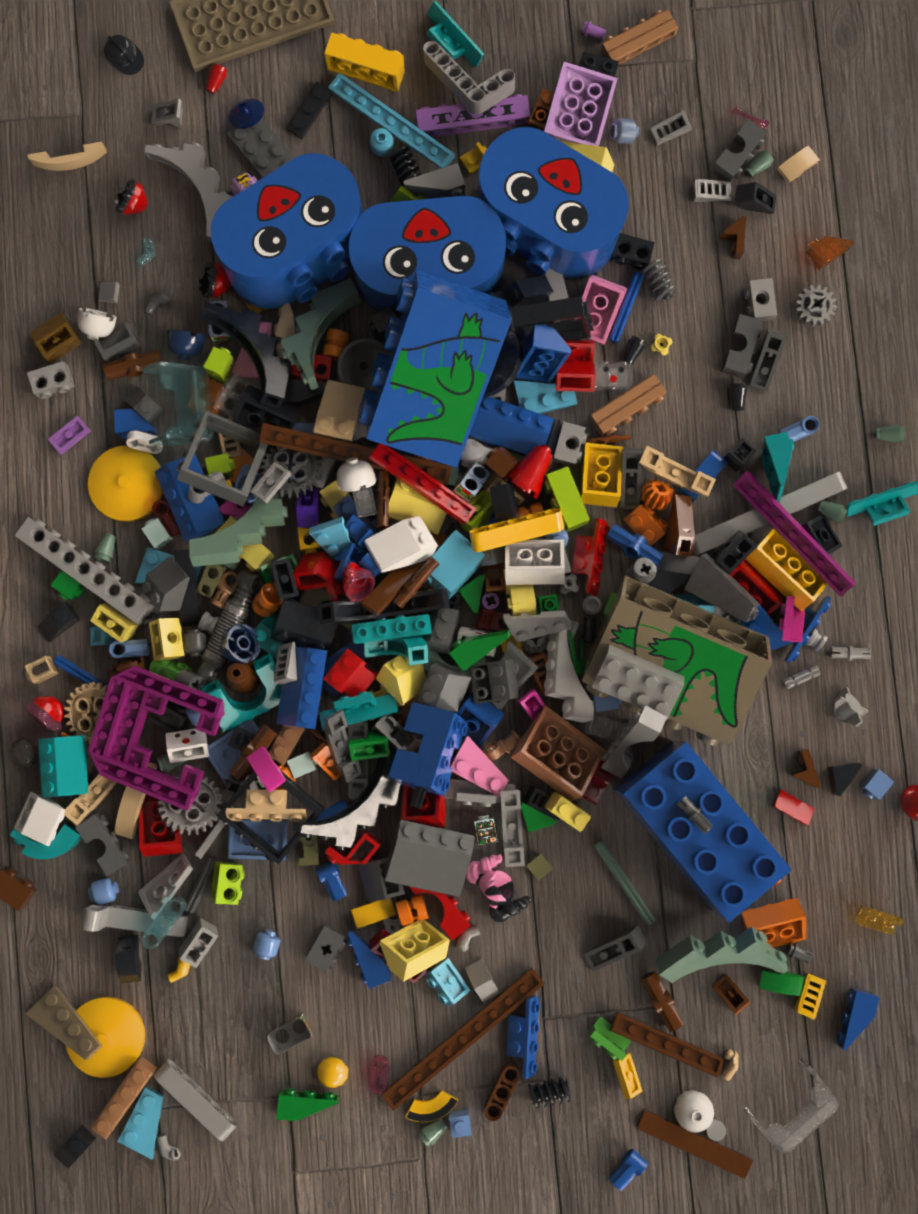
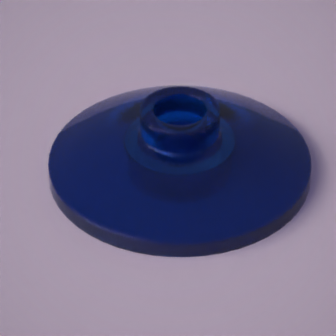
[229,99,264,129]

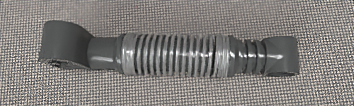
[175,569,264,691]

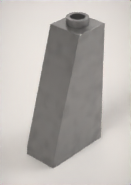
[685,554,759,622]

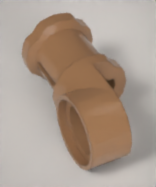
[210,571,238,609]
[483,730,521,761]

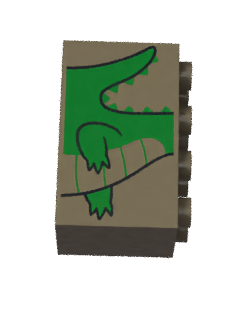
[582,575,772,746]

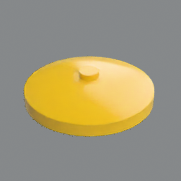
[88,445,164,522]
[66,996,145,1078]

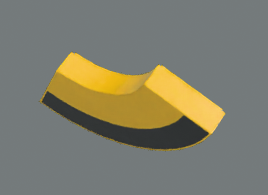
[405,1090,458,1122]

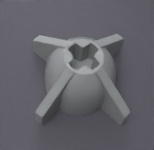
[833,687,868,727]

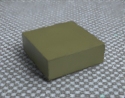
[526,853,553,881]

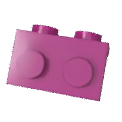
[779,596,805,642]

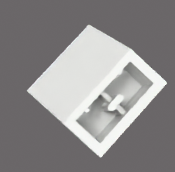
[14,792,65,846]

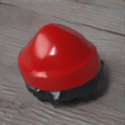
[115,179,148,216]
[199,262,230,298]

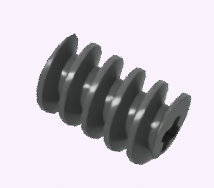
[642,258,679,302]
[622,558,657,584]

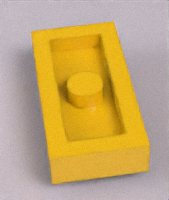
[613,1053,642,1099]

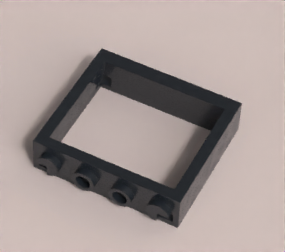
[511,296,594,344]
[217,770,325,864]

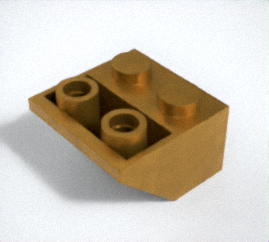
[30,312,83,364]

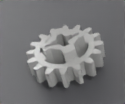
[795,284,837,327]

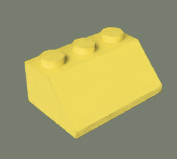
[389,478,447,535]
[380,920,450,982]

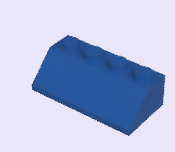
[515,324,571,383]
[469,397,554,456]
[155,454,225,541]
[276,647,327,730]

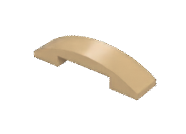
[28,142,107,171]
[639,446,716,497]
[115,762,159,839]
[64,774,118,826]

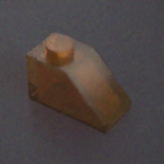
[806,236,854,270]

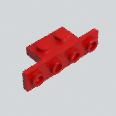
[571,518,609,596]

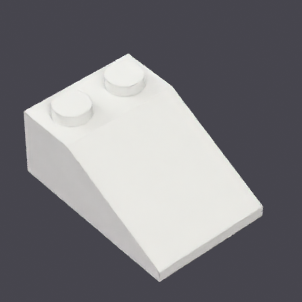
[364,516,438,573]

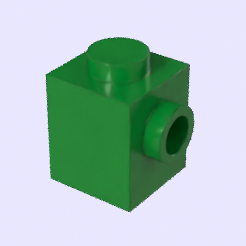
[51,570,84,600]

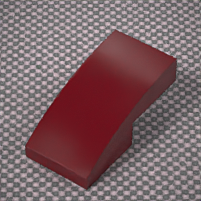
[582,760,613,805]

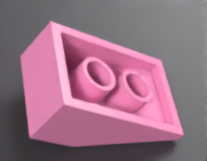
[574,275,627,345]

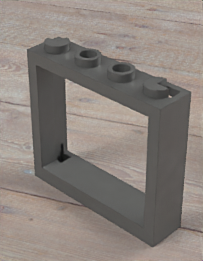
[176,411,268,506]

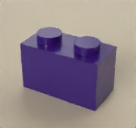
[296,488,320,529]

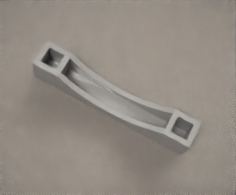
[601,705,667,779]

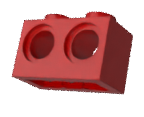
[291,355,333,382]

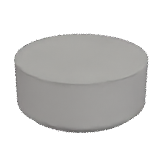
[705,1119,726,1141]

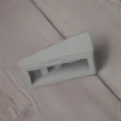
[650,110,692,146]
[693,179,731,202]
[274,642,297,685]

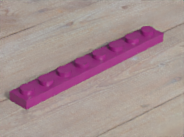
[733,471,856,597]

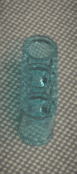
[142,897,187,949]

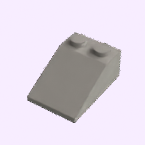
[403,163,465,199]

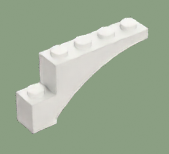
[544,630,594,723]

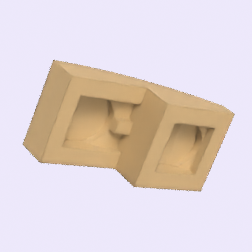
[777,146,820,183]

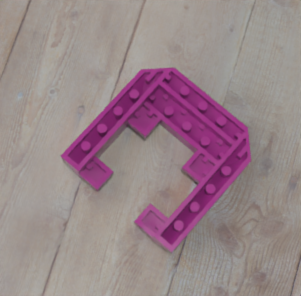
[88,666,225,811]

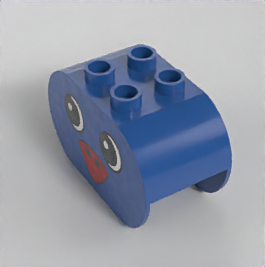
[477,127,629,279]
[211,153,363,309]
[349,196,506,317]

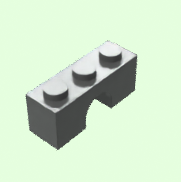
[712,119,766,182]
[722,314,763,378]
[75,813,131,876]

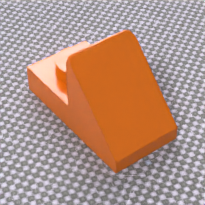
[310,742,341,781]

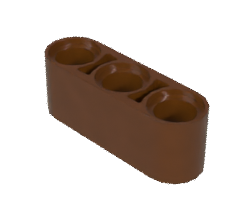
[484,1062,520,1121]

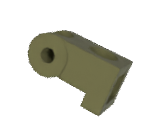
[197,564,228,599]
[298,835,320,866]

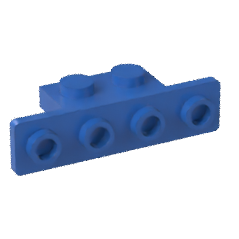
[783,596,831,663]
[506,996,540,1079]

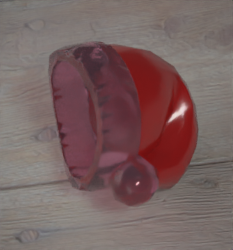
[342,562,375,602]
[26,696,64,732]
[900,785,918,821]

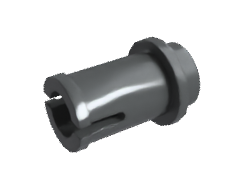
[786,943,813,963]

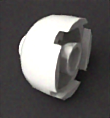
[77,308,117,340]
[460,437,493,468]
[336,457,376,492]
[674,1090,714,1133]

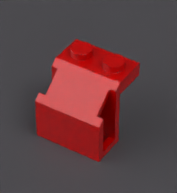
[555,340,596,392]
[293,551,345,602]
[323,649,379,697]
[325,830,382,865]

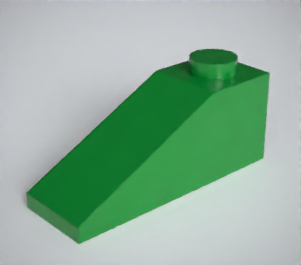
[449,630,511,671]

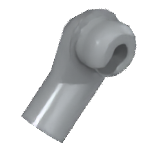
[157,1134,181,1161]

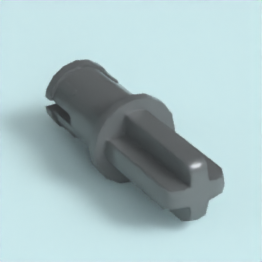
[676,795,713,834]

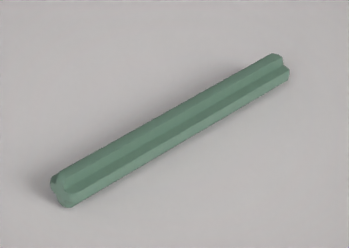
[594,840,655,925]

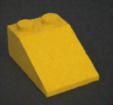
[580,442,623,508]

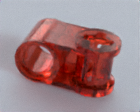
[475,608,510,632]

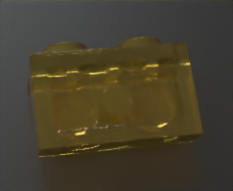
[855,905,905,935]

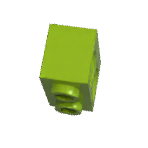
[210,861,245,905]

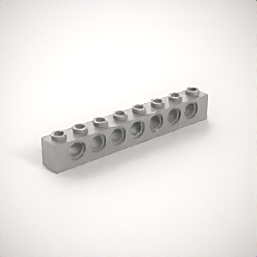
[15,517,154,625]

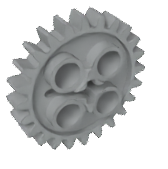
[158,777,222,836]

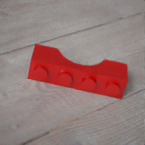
[410,887,471,941]

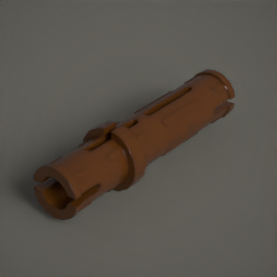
[376,471,391,530]
[393,556,440,609]

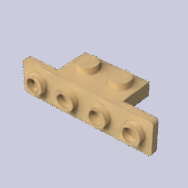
[225,790,307,822]

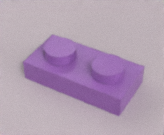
[48,415,91,455]

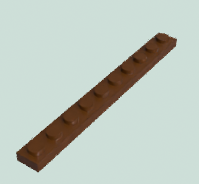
[259,423,452,485]
[381,968,545,1111]

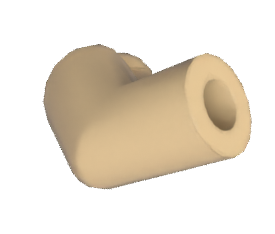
[722,1049,738,1081]

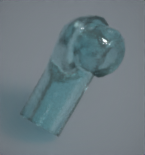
[136,238,156,267]

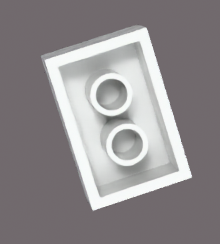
[505,539,565,585]

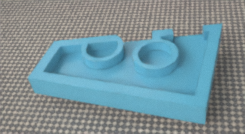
[513,380,578,414]
[309,517,352,564]

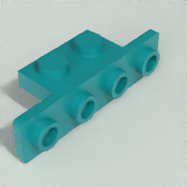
[426,1,484,67]
[846,481,918,526]
[352,614,432,644]
[319,691,398,731]

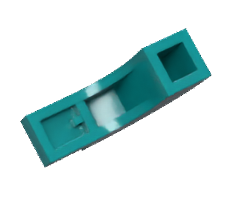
[363,636,428,665]
[10,823,82,859]

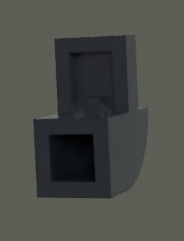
[115,935,142,984]

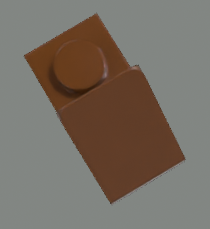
[719,216,746,259]
[789,749,821,788]

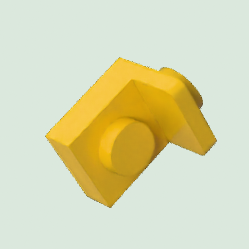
[460,142,487,175]

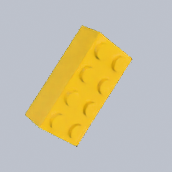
[324,32,405,92]
[745,528,828,611]

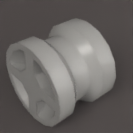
[198,612,220,635]
[805,629,828,652]

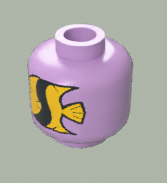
[230,173,257,196]

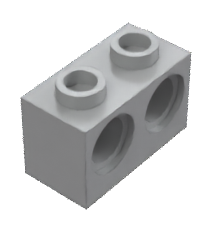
[27,361,75,399]

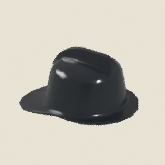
[104,35,144,75]

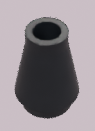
[622,336,646,365]
[729,383,748,411]

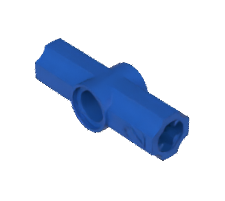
[607,524,664,567]

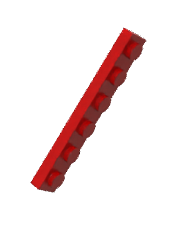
[369,443,477,525]

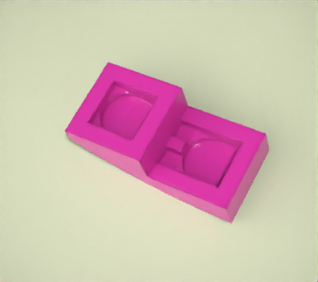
[247,746,286,792]

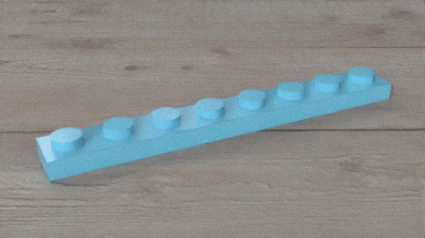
[328,73,455,169]

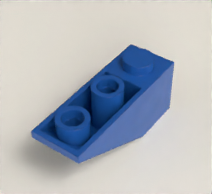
[346,930,392,989]
[837,988,880,1050]

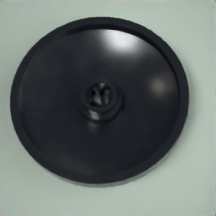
[483,327,523,397]

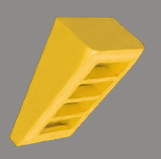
[793,973,826,1019]

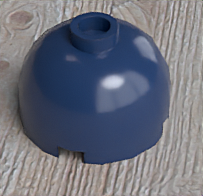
[166,330,206,360]
[220,624,261,663]

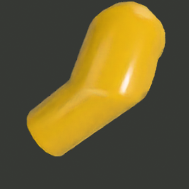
[168,958,190,983]

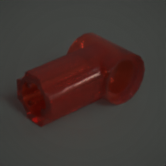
[152,500,181,537]

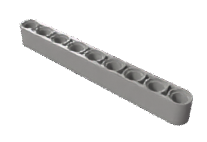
[692,471,848,556]

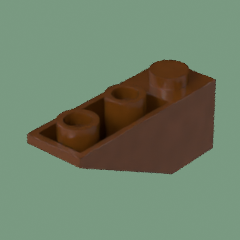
[663,494,695,557]

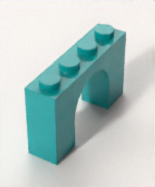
[201,653,282,732]

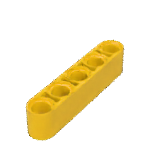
[469,508,564,552]

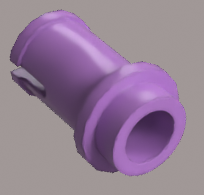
[582,21,606,41]

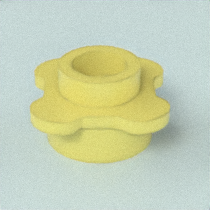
[651,334,672,356]

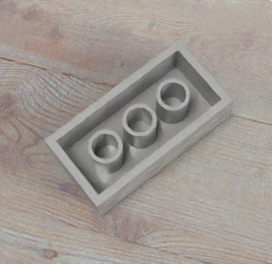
[592,645,685,720]

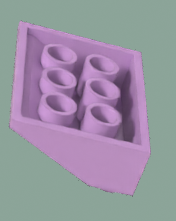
[544,62,618,146]

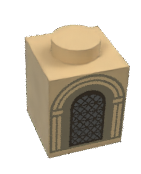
[25,656,59,684]

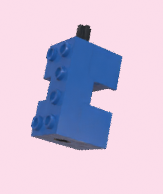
[388,702,467,809]

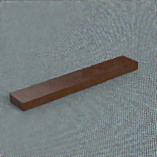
[362,531,448,616]
[609,1012,725,1078]
[636,1109,753,1179]

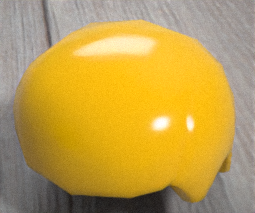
[317,1057,348,1088]

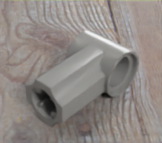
[188,471,227,504]

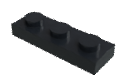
[286,81,333,139]

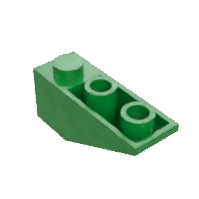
[276,1088,339,1121]

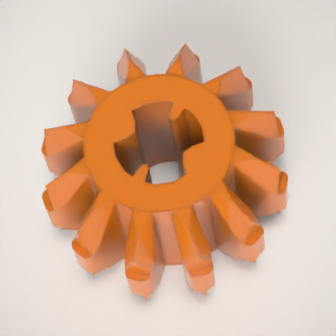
[641,478,674,511]

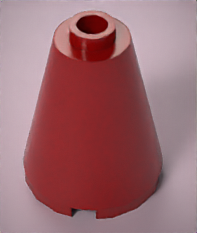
[504,444,553,500]

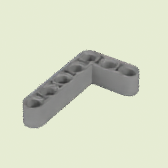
[423,41,515,114]
[81,903,188,937]

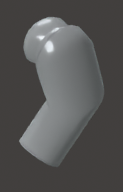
[456,925,481,952]

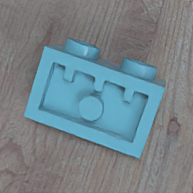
[425,958,471,1006]

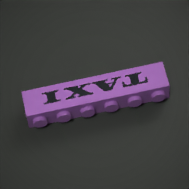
[416,94,530,137]

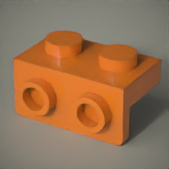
[624,502,668,546]

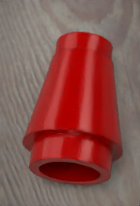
[205,63,227,94]

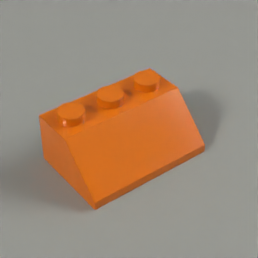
[741,898,806,948]

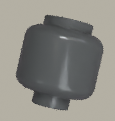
[182,629,208,659]

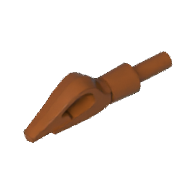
[586,434,631,445]

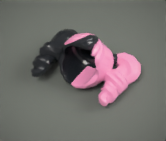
[466,854,532,922]

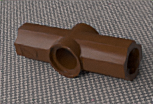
[103,349,163,381]
[229,724,277,782]
[640,971,684,1032]

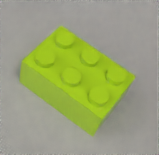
[543,466,590,533]

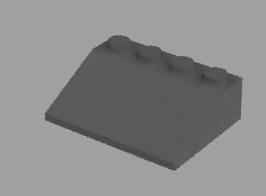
[384,820,475,897]

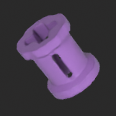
[482,592,499,611]

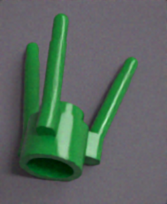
[568,631,584,674]

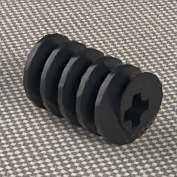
[390,147,422,187]
[528,1077,571,1109]

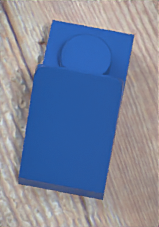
[344,514,377,551]
[334,543,367,583]

